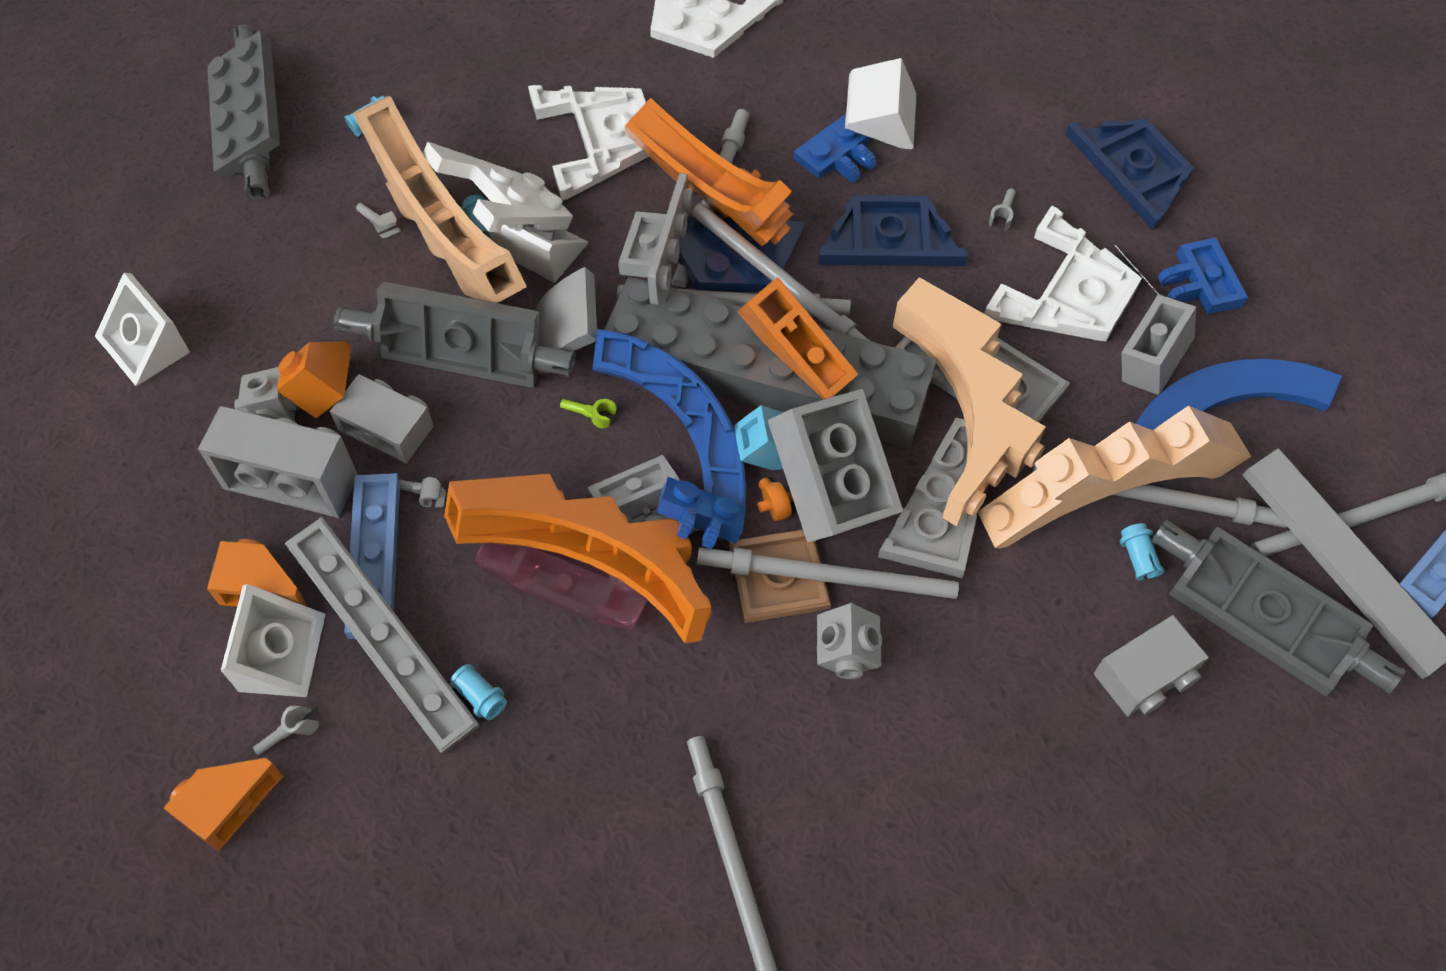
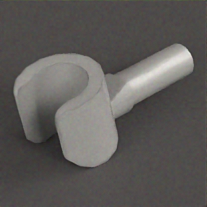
[989,189,1016,231]
[356,203,401,238]
[400,477,446,507]
[253,706,319,756]

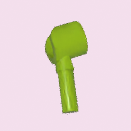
[560,398,616,428]

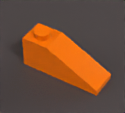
[737,277,858,400]

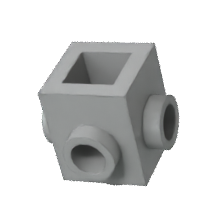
[234,367,300,422]
[816,603,882,679]

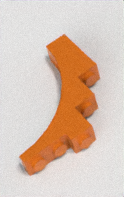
[624,98,793,247]
[444,474,711,643]

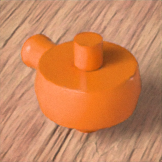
[757,478,794,522]

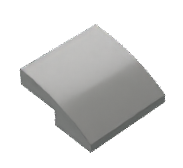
[536,267,597,374]
[587,455,700,535]

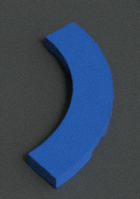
[593,329,746,507]
[1136,359,1342,430]

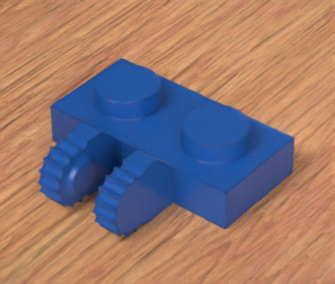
[793,114,877,183]
[1158,237,1248,315]
[656,477,746,549]

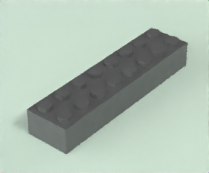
[604,276,937,449]

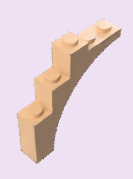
[353,96,527,303]
[893,277,1045,527]
[978,406,1251,549]

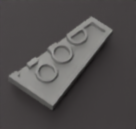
[878,418,978,578]

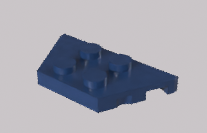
[1066,119,1194,230]
[818,195,968,266]
[678,217,804,292]

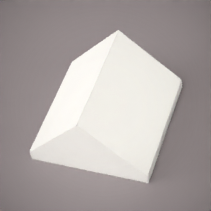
[845,58,916,149]
[489,224,588,283]
[95,273,190,386]
[221,584,326,697]

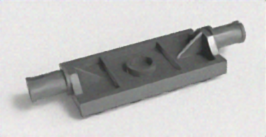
[207,24,280,200]
[334,282,576,388]
[1151,519,1406,697]

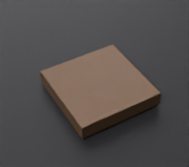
[729,530,831,623]

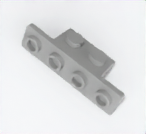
[618,173,695,305]

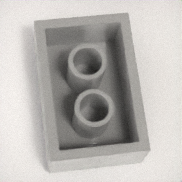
[767,389,903,543]
[198,406,358,518]

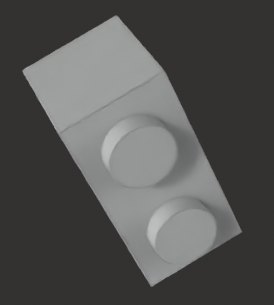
[1121,295,1196,395]
[330,374,434,464]
[1094,615,1209,717]

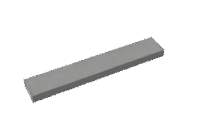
[1242,448,1446,679]
[285,517,480,754]

